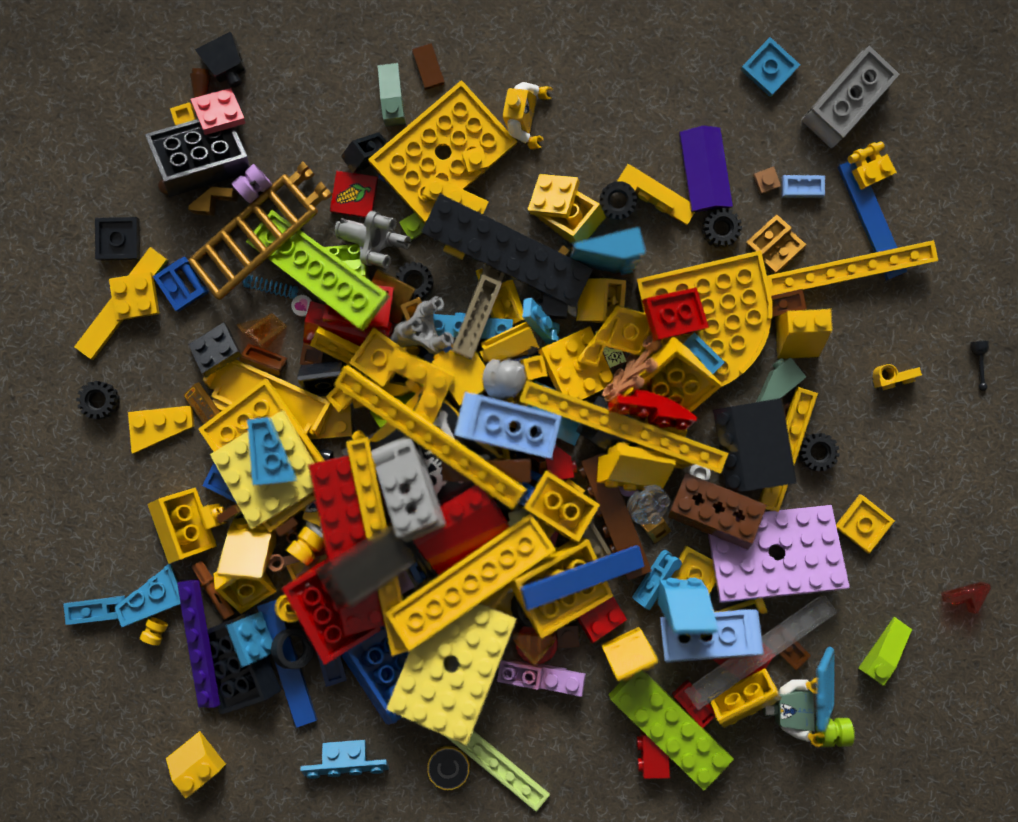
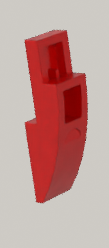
[608,389,697,430]

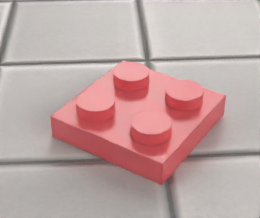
[191,88,245,135]

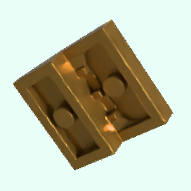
[746,215,806,274]
[372,269,416,324]

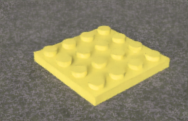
[210,411,314,529]

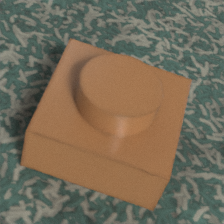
[753,167,781,194]

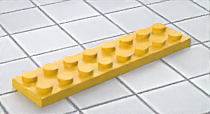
[385,514,556,651]

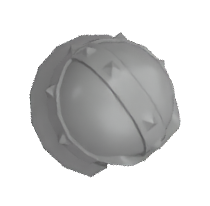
[483,359,526,401]

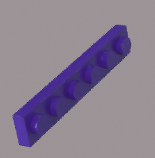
[177,580,220,708]

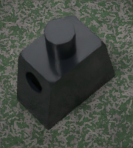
[195,31,246,88]

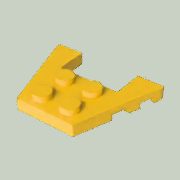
[578,305,654,367]

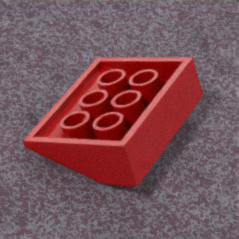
[413,485,510,576]
[282,559,381,665]

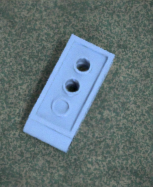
[454,392,562,458]
[660,610,764,663]

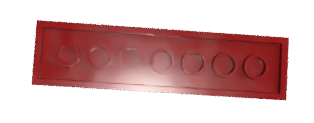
[307,455,385,636]

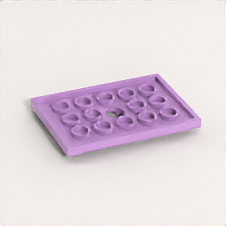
[708,505,850,603]

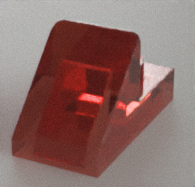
[941,582,991,614]

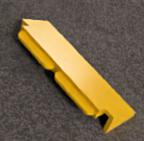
[203,359,332,438]

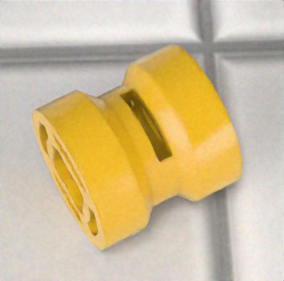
[140,617,168,645]

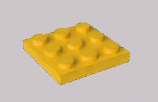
[538,326,614,400]

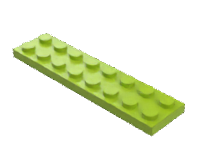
[246,210,390,331]

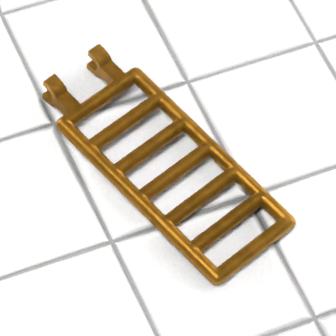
[188,162,333,300]

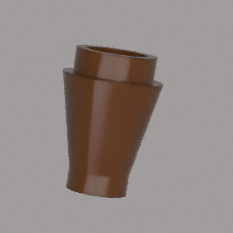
[190,68,211,98]

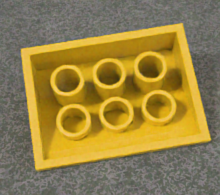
[622,337,722,422]
[509,537,613,639]

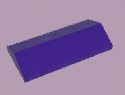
[679,126,733,212]

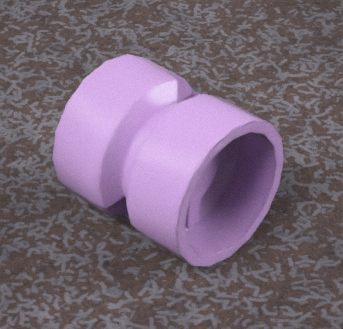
[232,164,272,204]

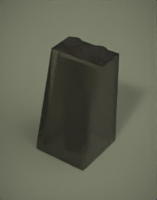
[315,525,416,608]

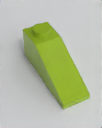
[858,617,912,686]

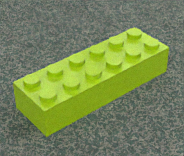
[608,669,734,790]

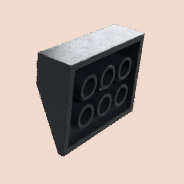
[145,119,249,197]
[713,398,797,492]
[207,612,281,715]

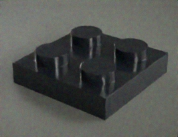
[95,217,140,261]
[188,322,242,377]

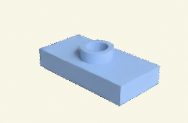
[782,175,825,198]

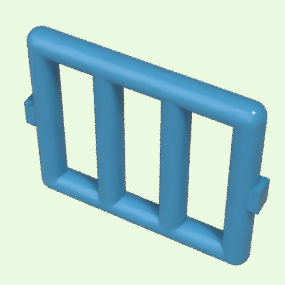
[817,647,834,732]

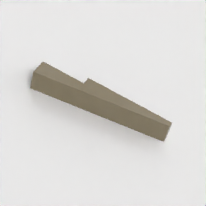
[451,265,505,360]

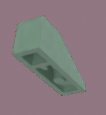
[378,63,406,127]
[756,357,806,402]

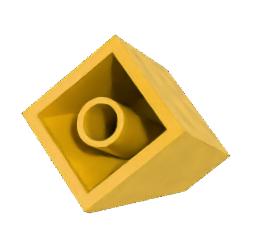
[775,309,832,359]
[431,344,486,409]

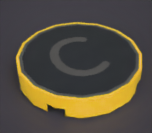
[427,746,470,790]

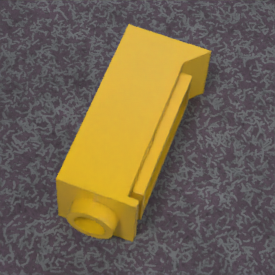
[479,322,539,363]

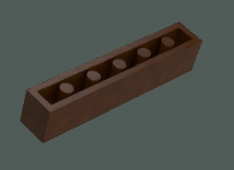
[578,452,652,580]

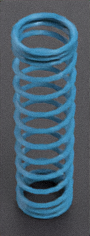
[243,275,298,299]

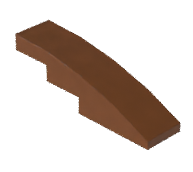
[441,457,531,482]

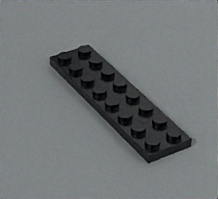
[421,194,593,308]

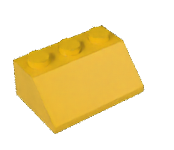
[597,450,676,494]
[147,487,217,564]
[708,668,782,727]

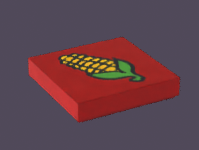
[330,170,378,218]

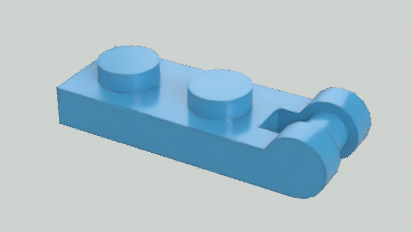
[522,298,560,345]
[632,550,682,610]
[63,595,125,625]

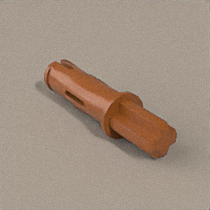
[192,561,235,620]

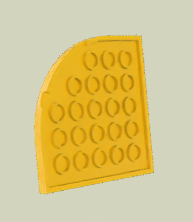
[637,250,773,387]

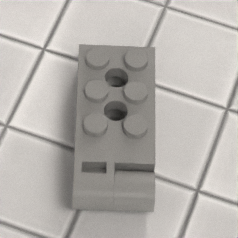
[801,46,900,148]
[372,435,446,542]

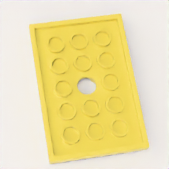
[387,603,517,745]

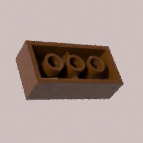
[668,473,767,550]

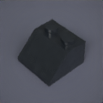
[576,396,636,452]

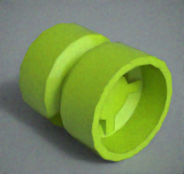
[815,718,854,747]

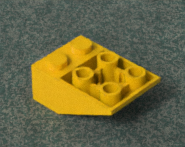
[601,627,658,681]

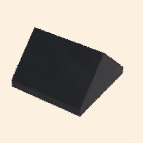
[297,360,344,395]

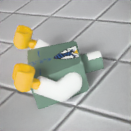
[763,677,825,747]

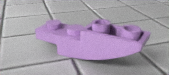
[497,660,586,697]

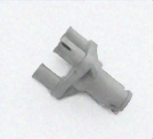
[335,211,411,269]
[390,296,454,355]

